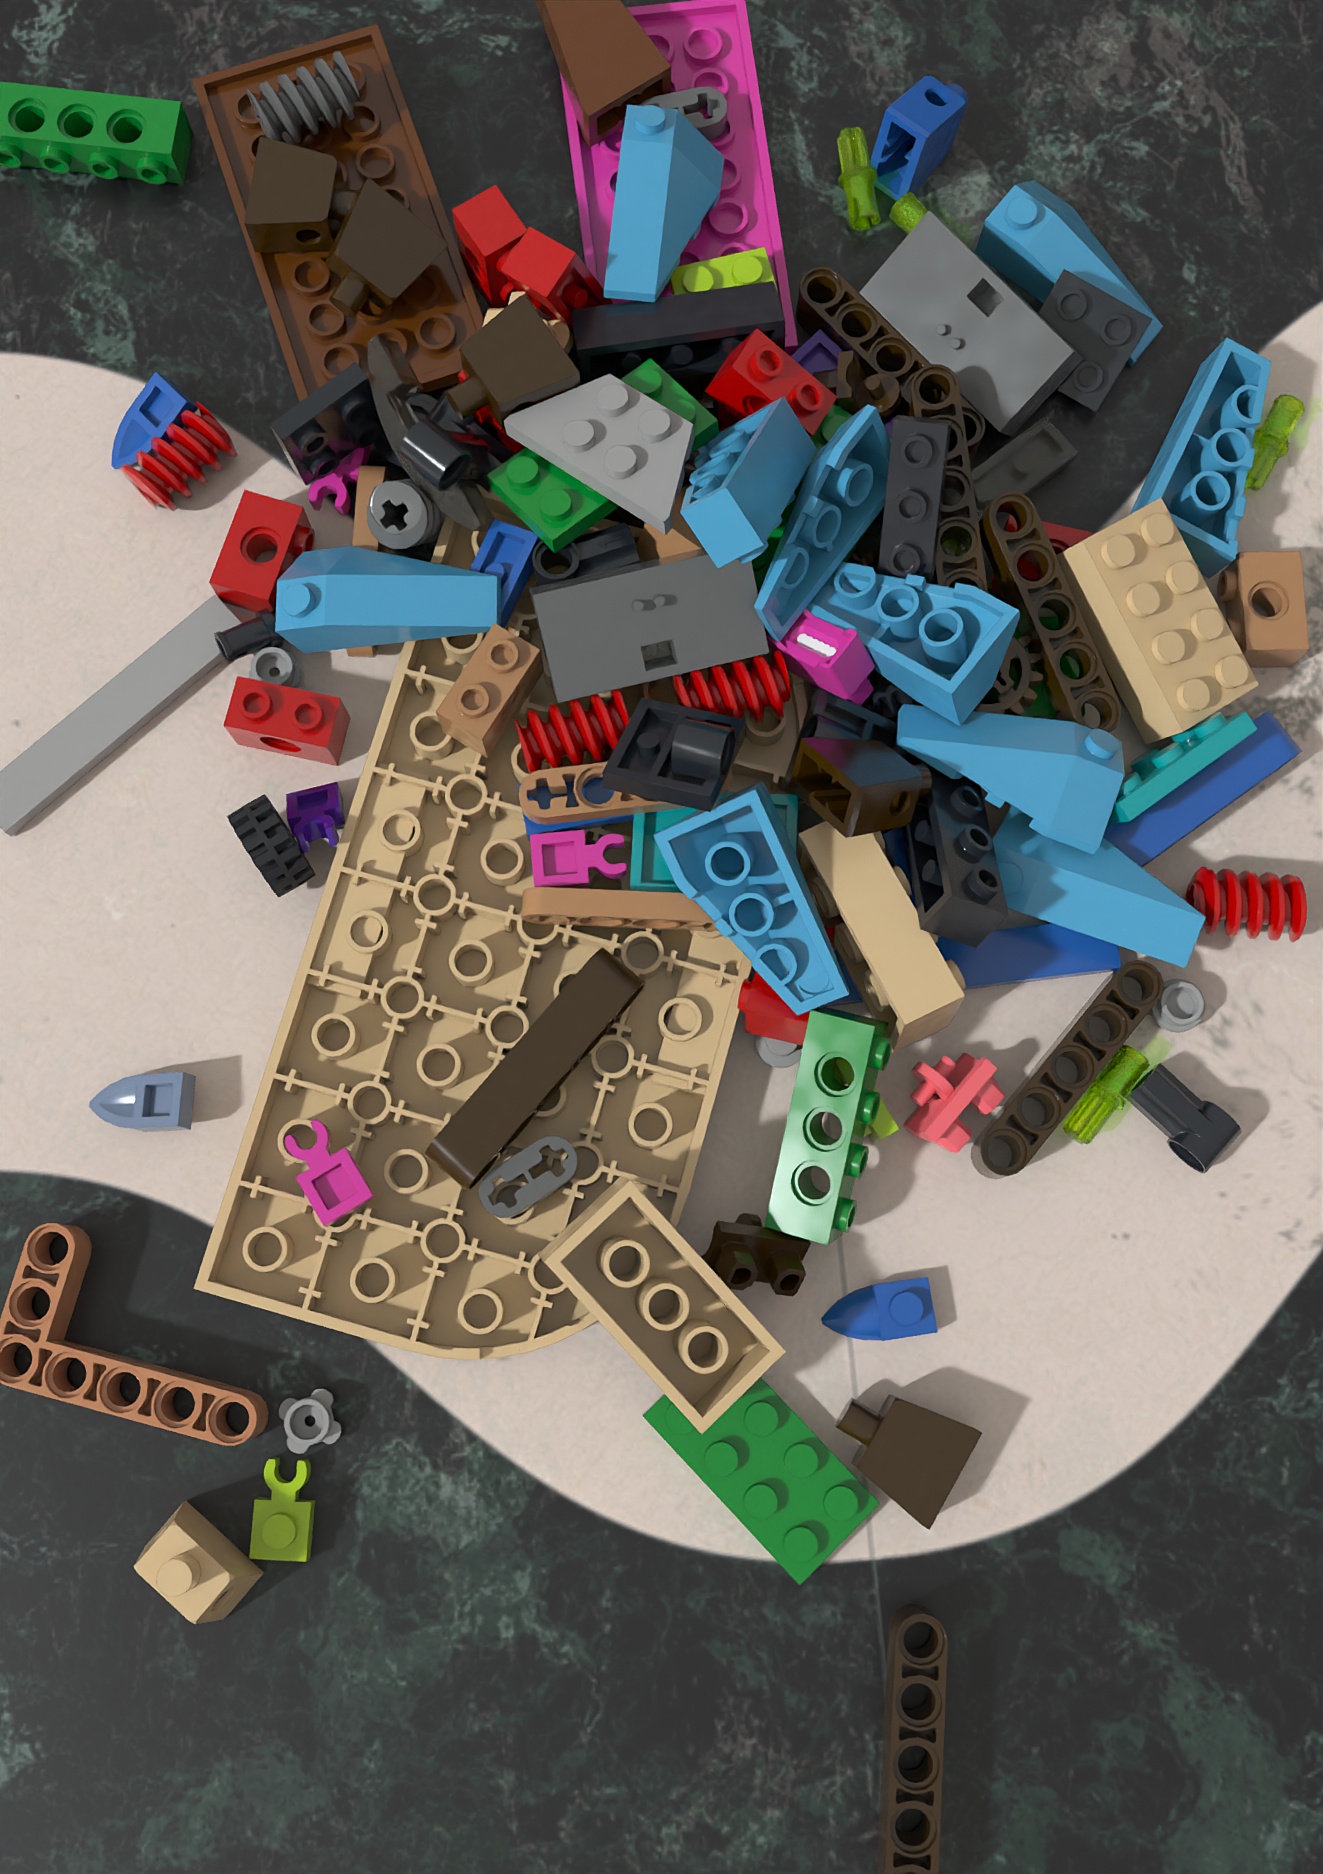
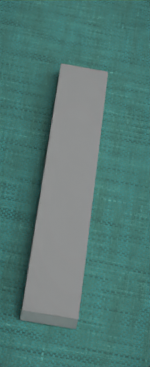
[0,594,242,837]

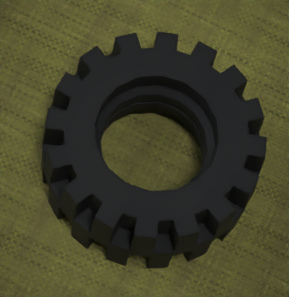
[227,794,316,897]

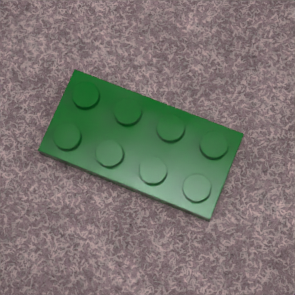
[487,358,719,553]
[642,1377,880,1585]

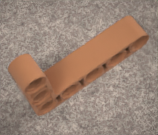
[0,1223,269,1446]

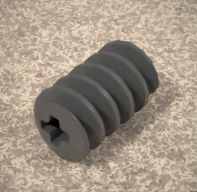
[246,51,360,144]
[367,477,452,549]

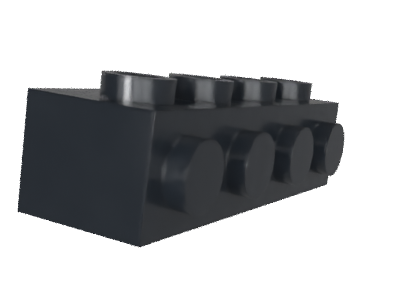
[571,281,785,385]
[902,752,1009,948]

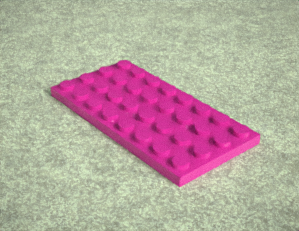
[560,0,798,356]

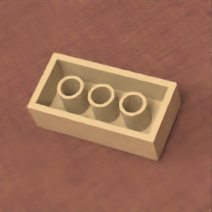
[1056,497,1259,745]
[796,821,966,1054]
[538,1176,786,1434]

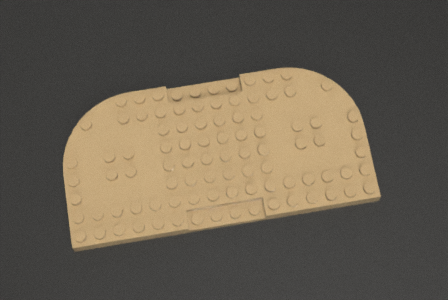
[194,481,808,1360]

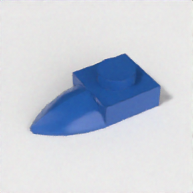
[111,371,198,469]
[821,1277,938,1341]

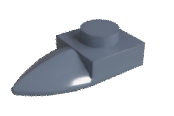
[89,1072,196,1132]

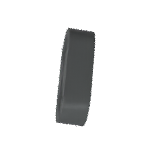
[639,86,727,141]
[479,1136,578,1218]

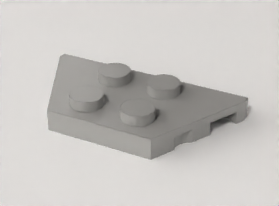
[504,374,694,535]

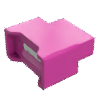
[766,608,875,706]

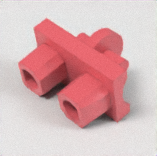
[903,1052,1005,1153]

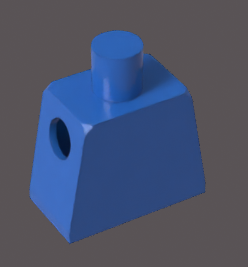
[865,76,968,206]

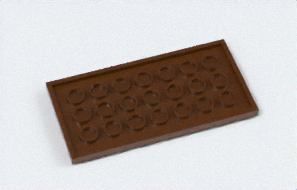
[192,24,484,407]

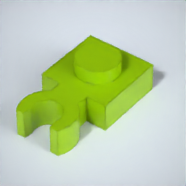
[249,1457,315,1562]

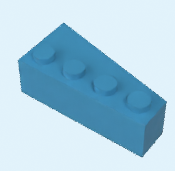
[1129,337,1271,579]
[680,396,817,569]

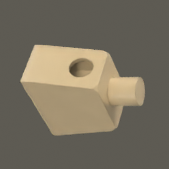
[133,1501,264,1624]

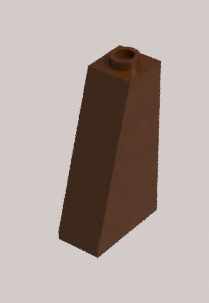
[535,0,671,147]

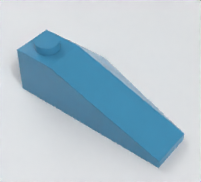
[604,105,724,303]
[975,180,1163,366]
[754,404,891,642]
[275,546,501,653]
[806,562,1020,726]
[897,704,1125,855]
[653,780,850,1015]
[993,805,1206,968]

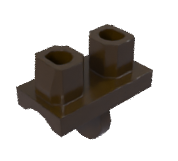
[813,350,902,418]
[700,1213,811,1297]

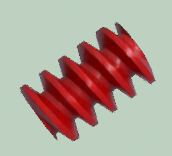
[120,401,238,512]
[673,650,791,724]
[514,689,629,773]
[1184,867,1307,942]

